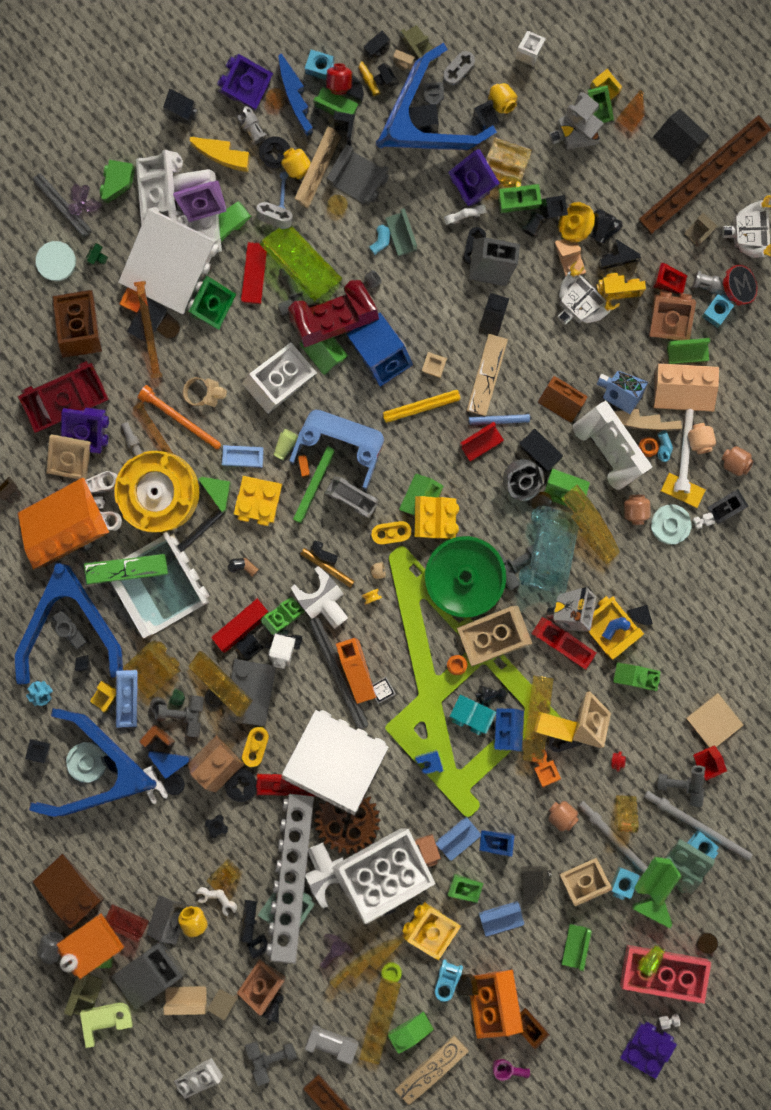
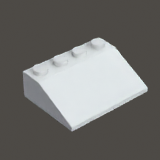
[332,828,435,924]

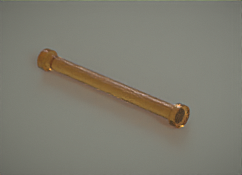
[134,280,163,378]
[132,402,174,454]

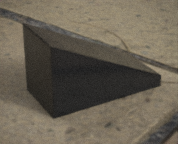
[75,655,91,671]

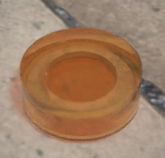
[266,88,286,109]

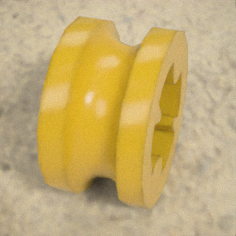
[361,589,382,605]

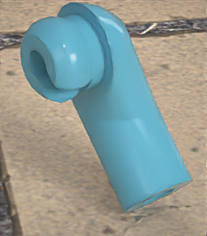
[369,225,390,255]
[657,430,673,462]

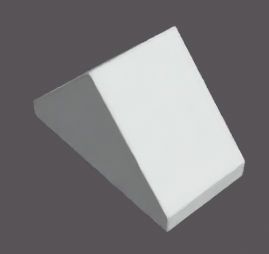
[515,31,546,67]

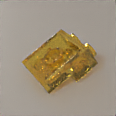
[486,137,532,188]
[123,640,181,699]

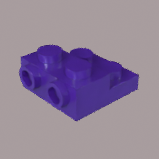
[217,54,273,110]
[448,149,500,206]
[61,408,109,453]
[620,1021,677,1079]

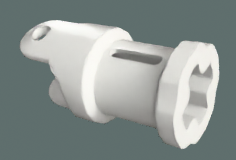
[143,765,168,804]

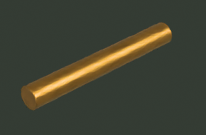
[300,548,355,588]

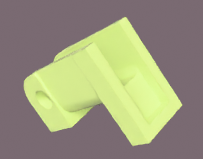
[80,1003,133,1048]

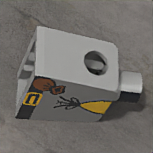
[549,116,600,150]
[547,587,597,631]

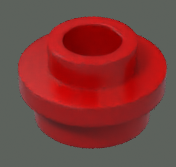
[612,751,626,772]

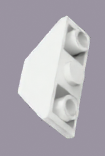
[269,634,295,669]
[174,1058,223,1099]

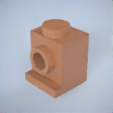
[414,834,441,867]

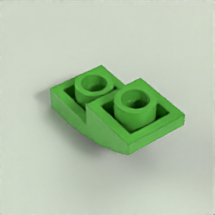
[218,201,251,242]
[260,597,305,635]

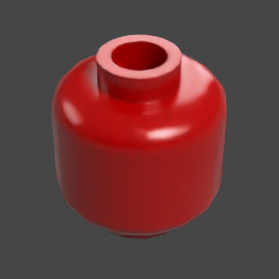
[326,63,352,95]

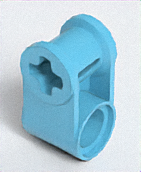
[434,959,463,1002]

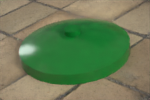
[425,536,506,617]

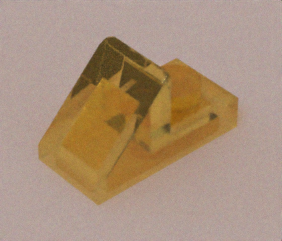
[615,795,639,833]

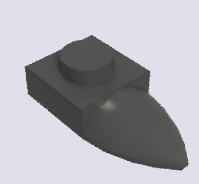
[423,82,444,105]

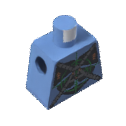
[597,371,648,414]

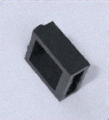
[384,104,439,134]

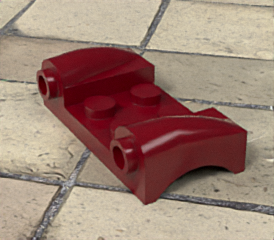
[288,280,379,348]
[17,361,110,433]

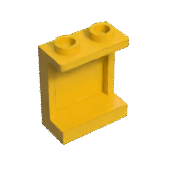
[588,596,644,660]

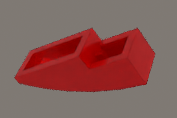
[531,617,597,670]

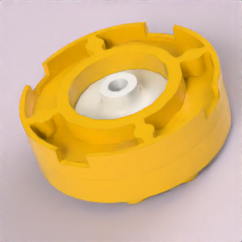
[114,451,199,532]

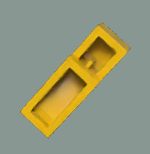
[190,137,250,172]

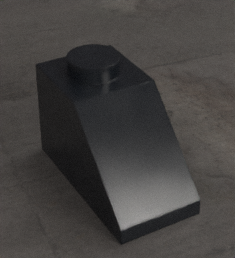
[163,89,198,125]

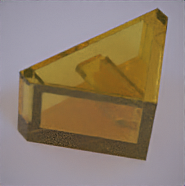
[206,858,243,891]

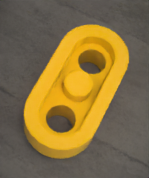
[371,521,412,545]
[242,727,269,767]

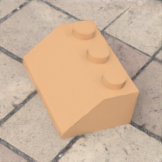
[654,364,719,412]

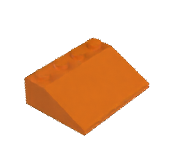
[18,478,109,569]

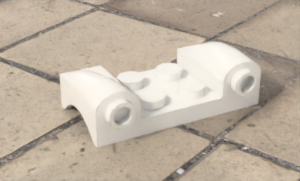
[136,150,188,226]
[173,169,222,252]
[573,400,652,490]

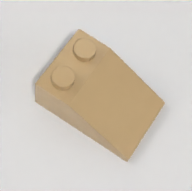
[457,606,532,666]

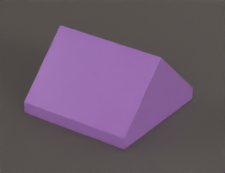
[173,181,226,222]

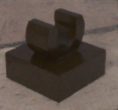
[0,476,21,504]

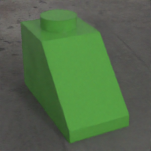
[388,1011,434,1054]

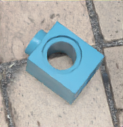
[305,50,334,80]
[701,294,734,328]
[687,830,719,859]
[611,866,639,900]

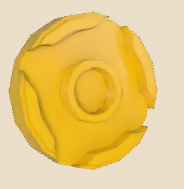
[558,202,595,243]

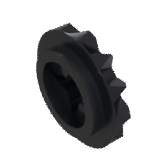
[259,136,290,169]
[225,769,257,802]

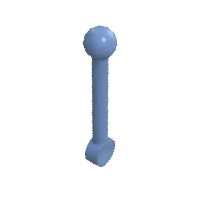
[279,172,288,209]

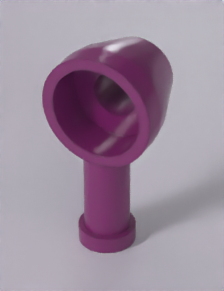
[492,1059,530,1081]

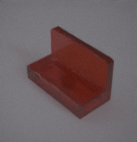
[105,904,149,942]

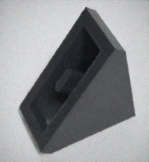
[707,489,748,524]

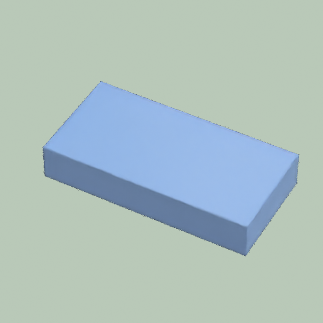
[222,445,264,468]

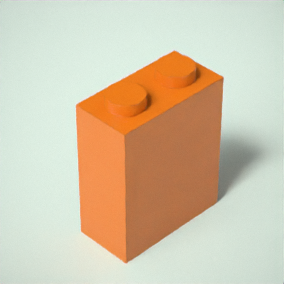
[57,913,124,979]

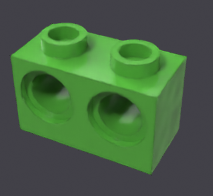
[497,184,542,213]

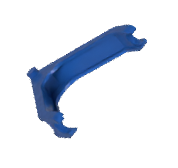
[376,43,497,150]
[15,564,123,685]
[29,708,157,817]

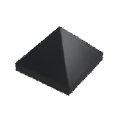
[247,933,269,959]

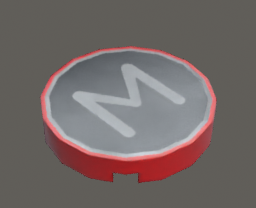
[723,265,757,305]

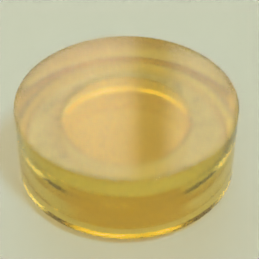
[328,195,348,216]

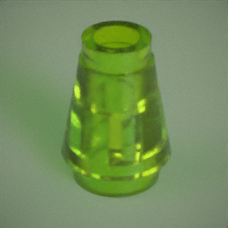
[637,945,665,977]

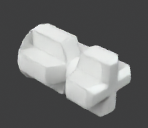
[693,512,715,529]
[659,1014,681,1030]

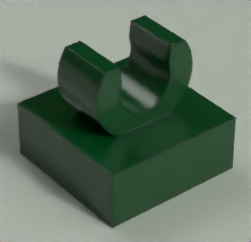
[84,243,108,265]

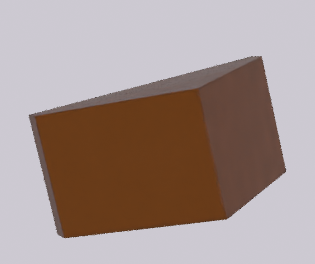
[520,1007,550,1050]

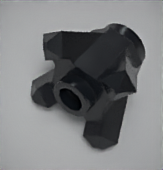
[591,208,623,244]

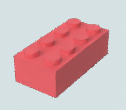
[620,945,711,1004]

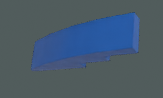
[278,53,313,136]

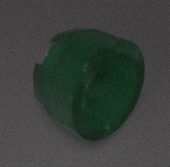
[168,688,185,706]

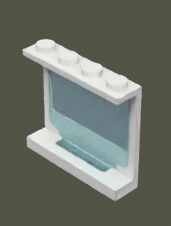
[111,531,209,639]

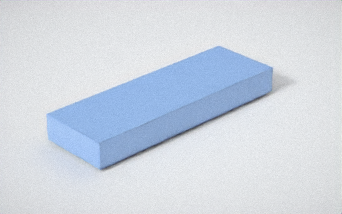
[116,670,137,728]

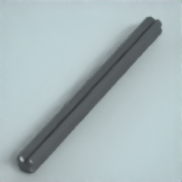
[309,617,368,729]

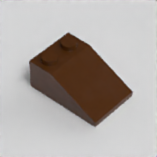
[53,290,102,358]
[33,853,104,929]

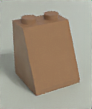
[188,735,244,793]

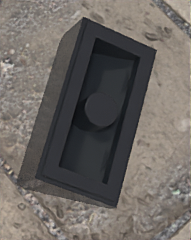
[126,297,167,343]

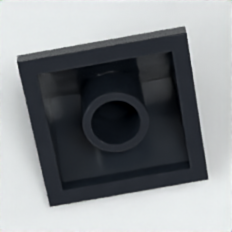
[653,109,709,164]

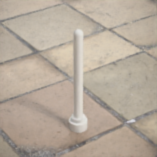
[674,409,694,493]

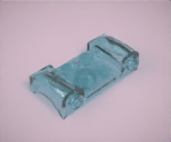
[519,506,581,594]

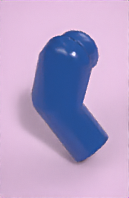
[602,617,631,640]

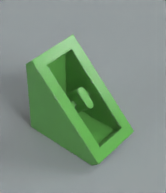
[588,86,614,123]
[199,477,231,513]
[447,874,484,903]
[632,898,672,929]

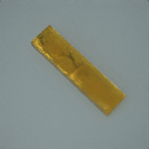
[188,651,253,717]

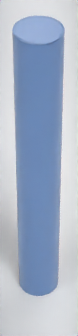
[469,414,530,425]

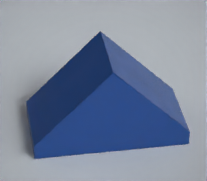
[148,751,191,779]
[479,830,514,856]

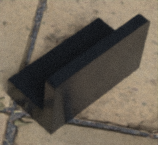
[334,111,356,147]
[518,429,563,473]

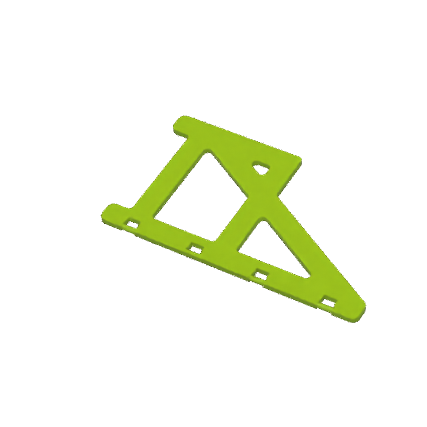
[385,546,562,817]

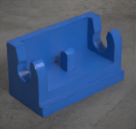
[494,708,524,751]
[415,750,443,774]

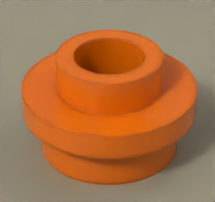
[638,437,659,457]

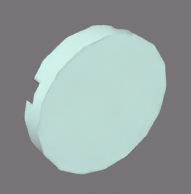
[36,241,76,281]
[651,505,692,544]
[66,742,106,782]

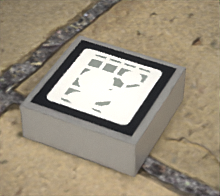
[373,677,396,704]

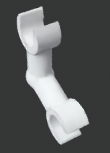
[444,205,487,225]
[196,887,237,916]

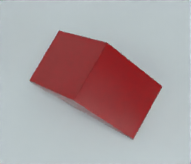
[653,263,688,294]

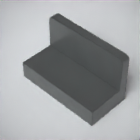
[147,896,189,944]

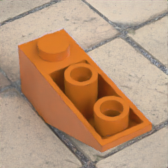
[336,638,376,704]

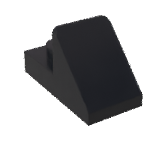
[598,239,641,270]
[478,292,509,336]

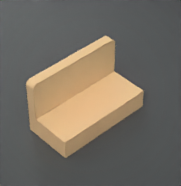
[164,986,207,1015]

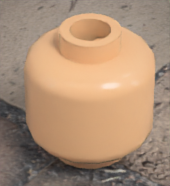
[688,423,716,454]

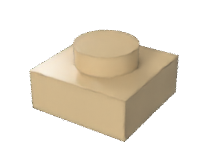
[393,49,415,70]
[421,352,447,378]

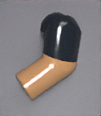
[228,558,259,577]

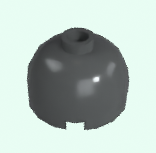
[503,459,545,501]

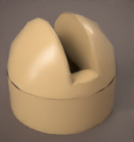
[370,562,386,579]

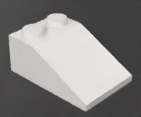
[242,343,317,414]

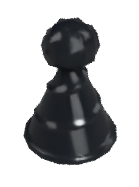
[475,685,508,705]
[261,993,284,1026]

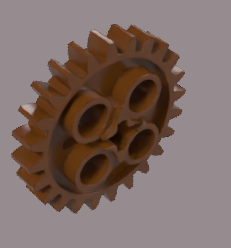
[314,796,381,854]

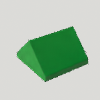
[189,276,236,330]

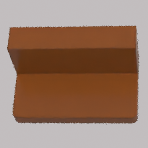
[538,376,588,423]
[139,725,175,747]

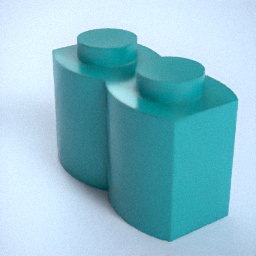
[450,695,496,736]

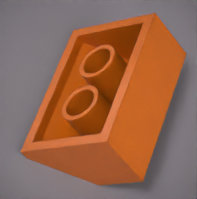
[470,970,523,1039]

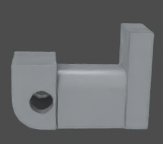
[564,92,604,140]
[324,476,379,518]
[305,1024,358,1064]

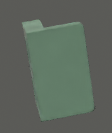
[385,208,417,256]

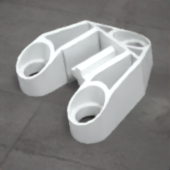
[85,471,122,531]

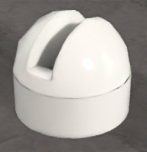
[60,954,78,972]

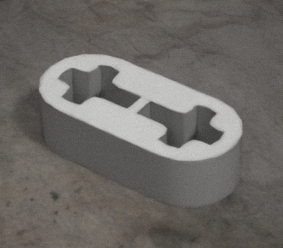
[444,51,475,85]
[256,202,293,229]

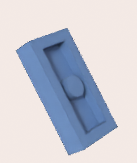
[435,816,481,860]
[479,901,524,936]

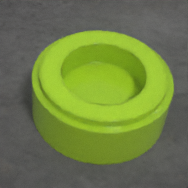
[381,962,402,984]

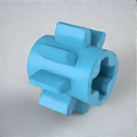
[26,681,53,706]

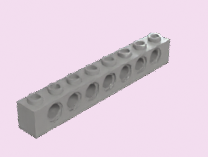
[266,794,314,964]

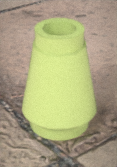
[273,429,298,460]

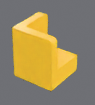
[590,69,622,100]
[90,681,116,713]

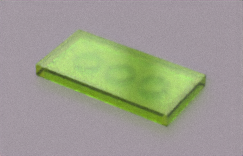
[260,225,343,302]

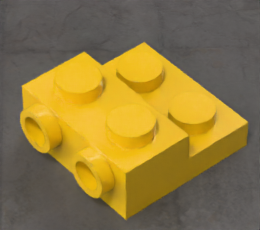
[596,273,646,300]
[234,476,282,526]
[415,496,459,539]
[402,902,461,961]

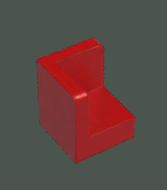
[693,745,727,781]

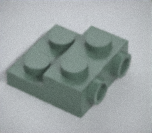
[664,839,715,895]
[257,880,315,926]

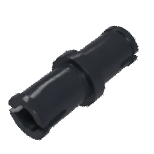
[240,900,258,943]

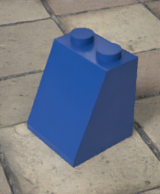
[347,312,413,386]

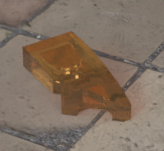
[616,90,645,132]

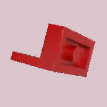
[459,422,504,462]

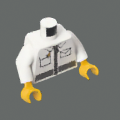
[722,195,771,258]
[557,261,620,325]

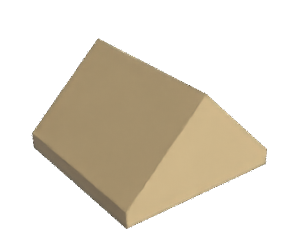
[573,691,611,748]
[559,858,613,906]

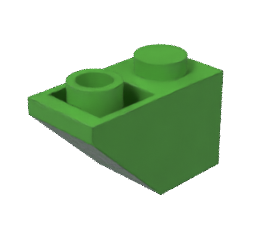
[100,160,135,203]
[613,662,661,691]

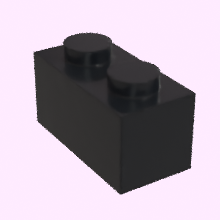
[363,31,390,58]

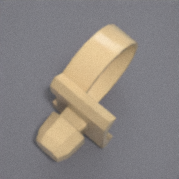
[183,377,227,407]

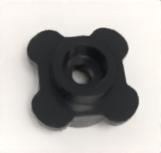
[205,815,228,838]

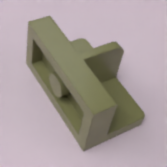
[400,25,439,66]
[64,974,103,1016]

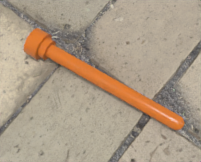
[137,385,221,449]

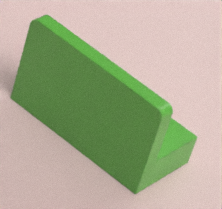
[313,87,358,115]
[300,337,348,375]
[667,338,710,364]
[544,469,590,511]
[399,474,444,516]
[634,857,681,906]
[561,924,592,971]

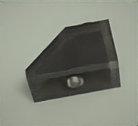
[522,865,551,909]

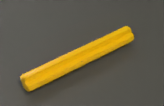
[383,390,460,423]

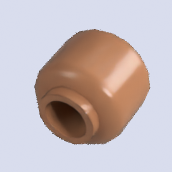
[722,446,754,476]
[624,494,651,525]
[548,801,579,831]

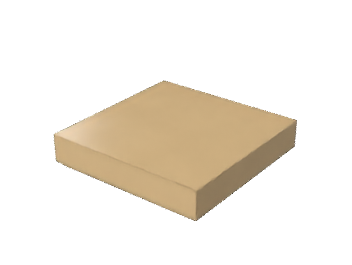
[46,434,91,480]
[686,693,743,747]

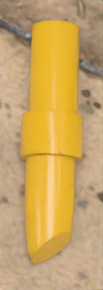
[358,61,380,97]

